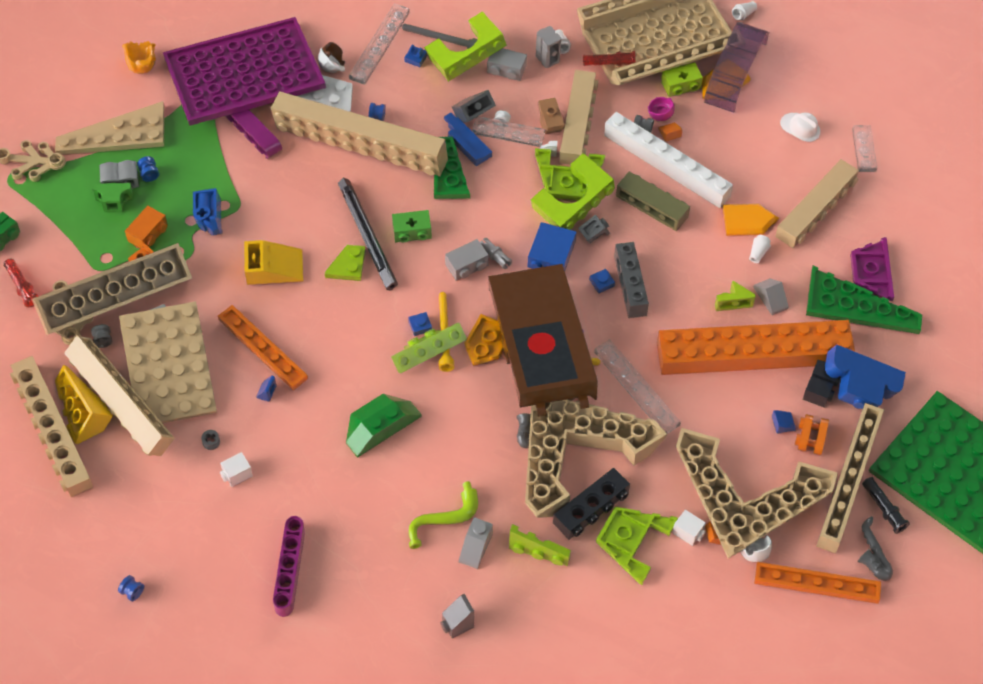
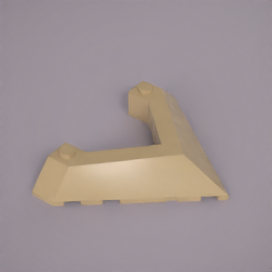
[525,399,667,518]
[676,428,838,559]

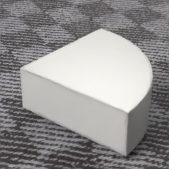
[539,141,558,157]

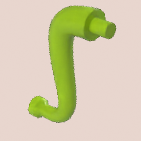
[409,481,478,549]

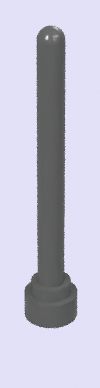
[402,24,477,49]

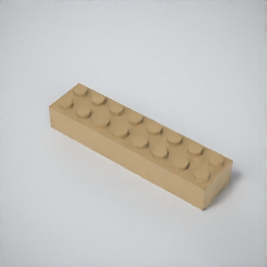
[32,243,192,335]

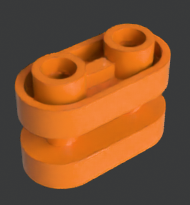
[795,414,829,456]

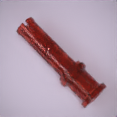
[583,51,636,67]
[3,258,39,307]

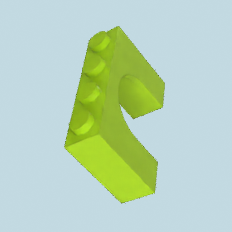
[424,11,507,82]
[530,153,615,230]

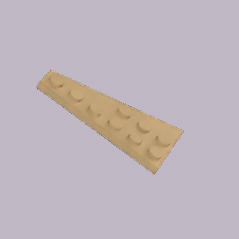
[55,101,164,155]

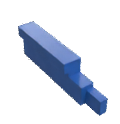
[444,113,492,166]

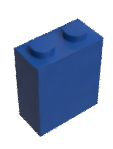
[527,222,576,271]

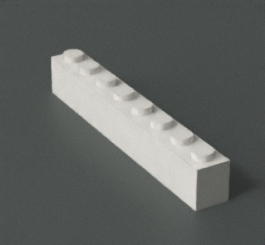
[604,112,733,208]

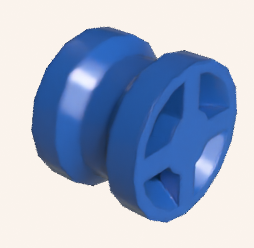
[368,103,386,121]
[118,575,145,602]

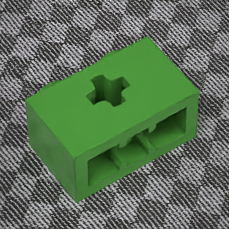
[392,210,432,243]

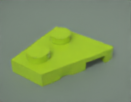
[325,245,366,281]

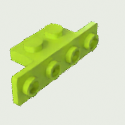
[391,323,467,373]

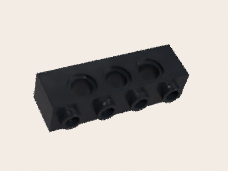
[553,468,630,540]

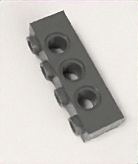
[614,242,649,318]

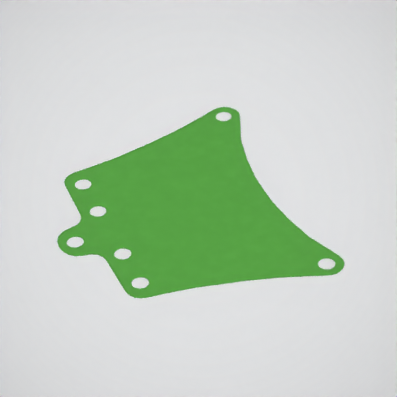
[7,105,241,271]

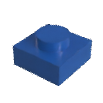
[589,269,615,293]
[408,312,432,336]

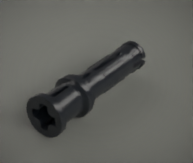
[862,477,910,534]

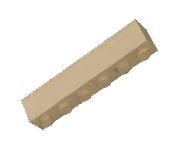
[559,70,598,165]
[775,159,859,248]

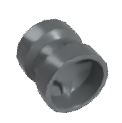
[634,115,654,133]

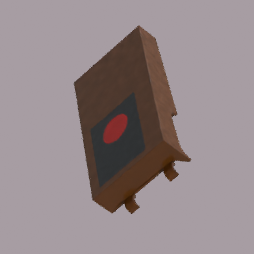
[488,264,598,417]

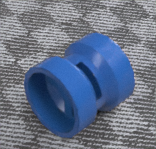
[137,156,159,182]

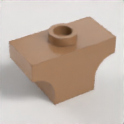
[538,98,565,134]

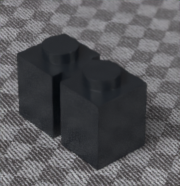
[802,359,841,408]

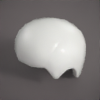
[740,535,772,563]

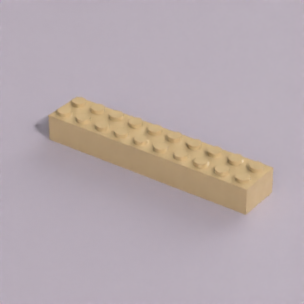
[271,91,448,176]

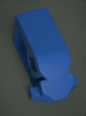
[193,188,223,235]

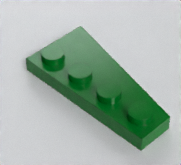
[434,137,470,199]

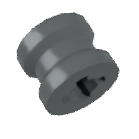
[91,324,112,348]

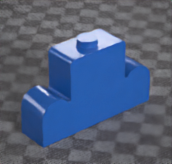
[825,345,906,409]

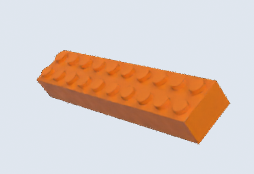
[657,320,855,375]

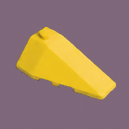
[55,365,112,444]

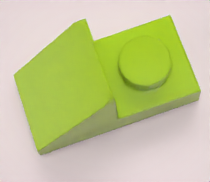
[715,281,755,311]

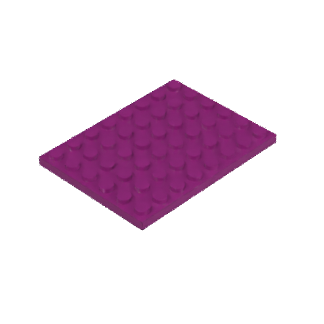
[163,17,326,126]

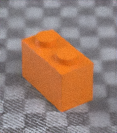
[125,205,168,249]

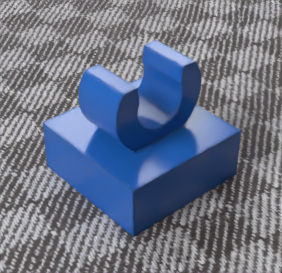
[404,44,428,67]

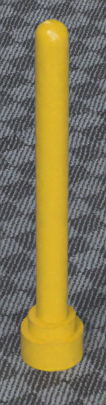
[439,292,454,372]

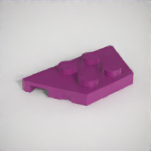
[850,237,894,301]

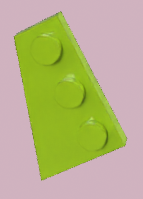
[509,524,571,566]

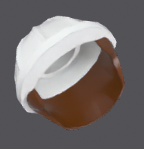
[318,42,345,73]

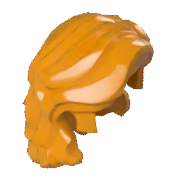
[122,41,156,74]

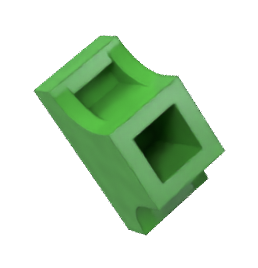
[93,183,133,212]

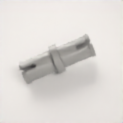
[480,238,512,269]

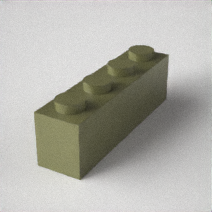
[616,171,690,231]

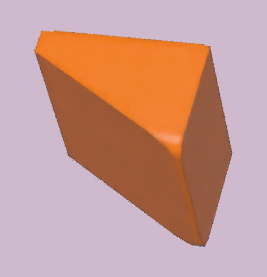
[658,122,683,142]

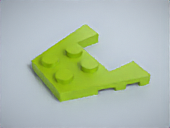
[535,148,605,201]
[596,507,678,585]

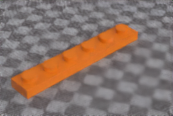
[218,305,308,391]
[754,562,881,604]

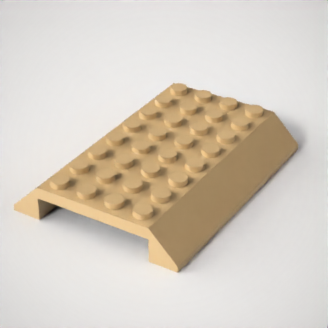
[577,0,746,85]

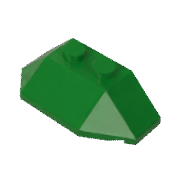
[346,394,422,458]

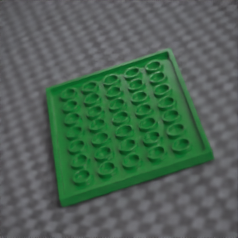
[869,391,983,554]

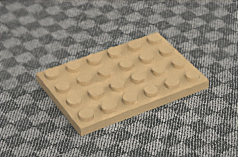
[119,301,217,423]

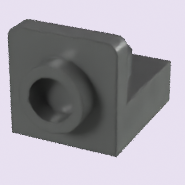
[578,215,610,243]

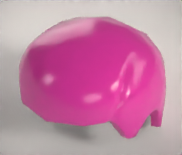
[648,97,675,121]

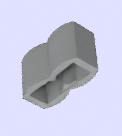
[99,160,139,189]

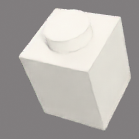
[220,452,253,487]
[672,510,706,546]

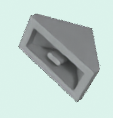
[753,278,789,315]

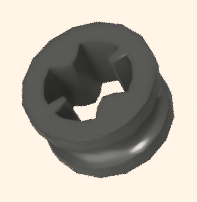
[201,430,220,450]

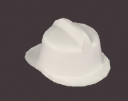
[780,112,820,142]

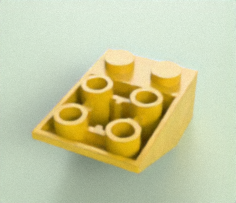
[244,240,303,285]

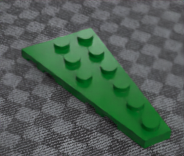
[806,265,922,334]

